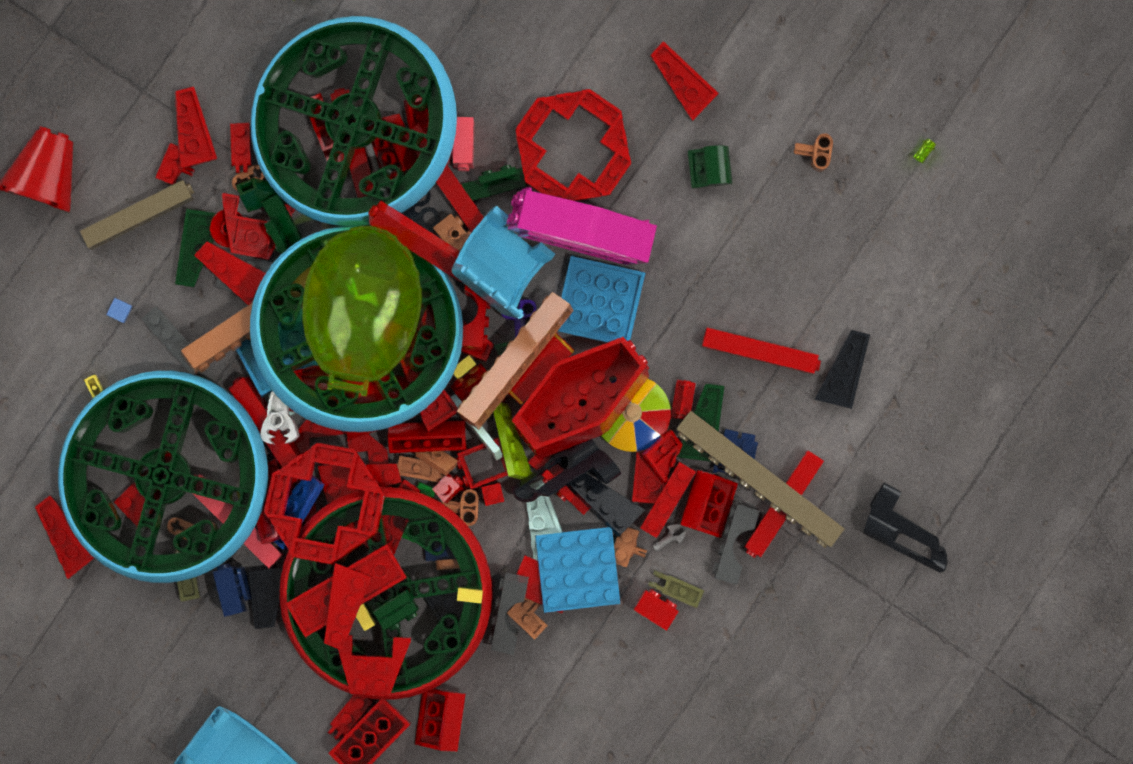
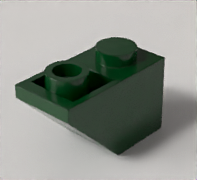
[236,178,281,213]

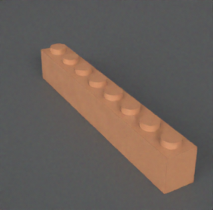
[181,267,322,373]
[457,292,573,430]

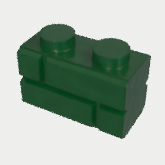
[373,589,419,631]

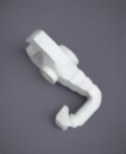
[260,391,299,444]

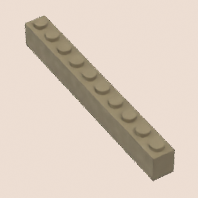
[677,411,845,548]

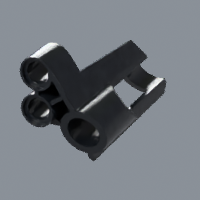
[511,439,621,502]
[863,482,948,573]

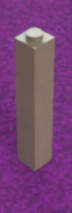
[80,180,195,250]

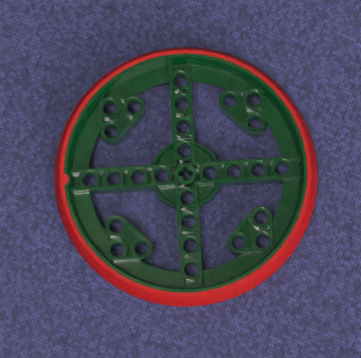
[280,487,492,700]

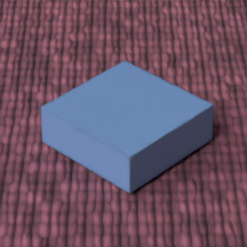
[106,298,133,324]

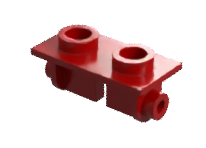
[671,380,696,420]

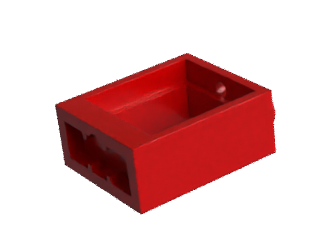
[456,437,508,490]

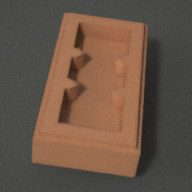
[416,451,458,476]

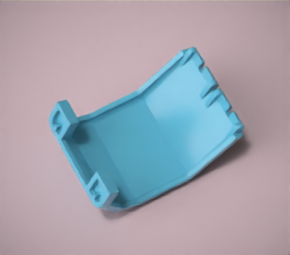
[452,206,555,319]
[174,706,298,764]

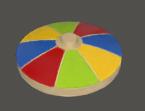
[601,379,671,452]

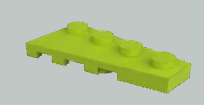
[494,402,532,480]

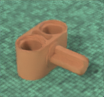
[794,133,833,172]
[442,489,479,526]

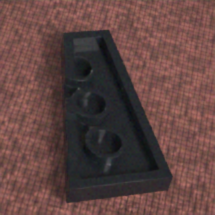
[814,330,870,409]
[566,473,645,537]
[424,574,503,627]

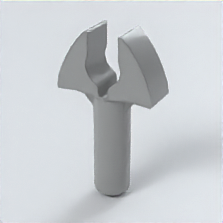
[653,524,686,552]

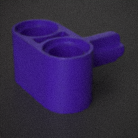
[501,300,537,337]

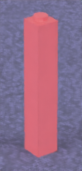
[192,474,284,568]

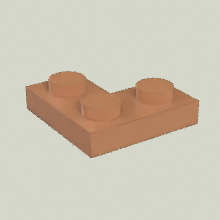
[507,598,548,640]

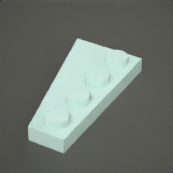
[526,480,563,561]

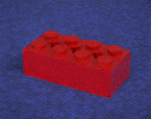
[328,699,411,764]

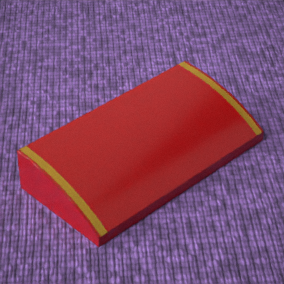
[508,333,575,405]

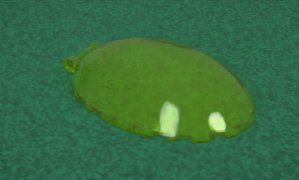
[302,226,422,396]

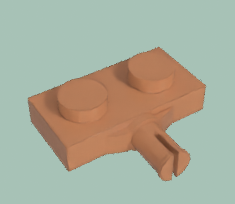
[614,527,647,568]

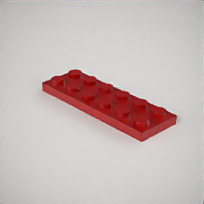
[286,544,407,637]

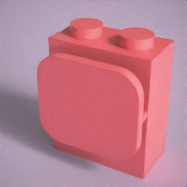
[447,117,475,172]

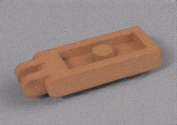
[398,456,445,482]

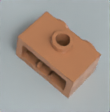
[433,214,471,251]

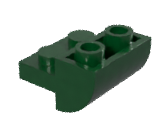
[688,145,732,189]

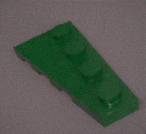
[175,209,216,288]
[677,384,725,462]

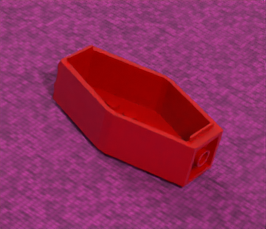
[512,337,649,459]

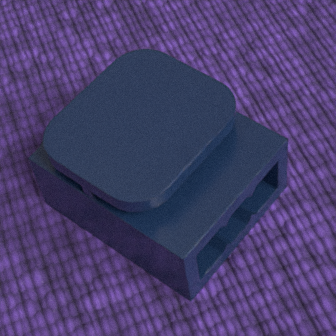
[213,564,251,617]

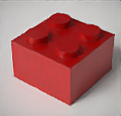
[633,589,679,631]

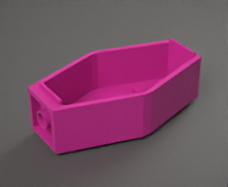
[507,187,657,265]

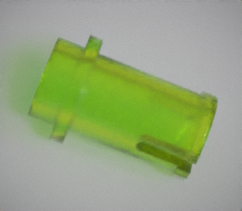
[913,138,936,164]

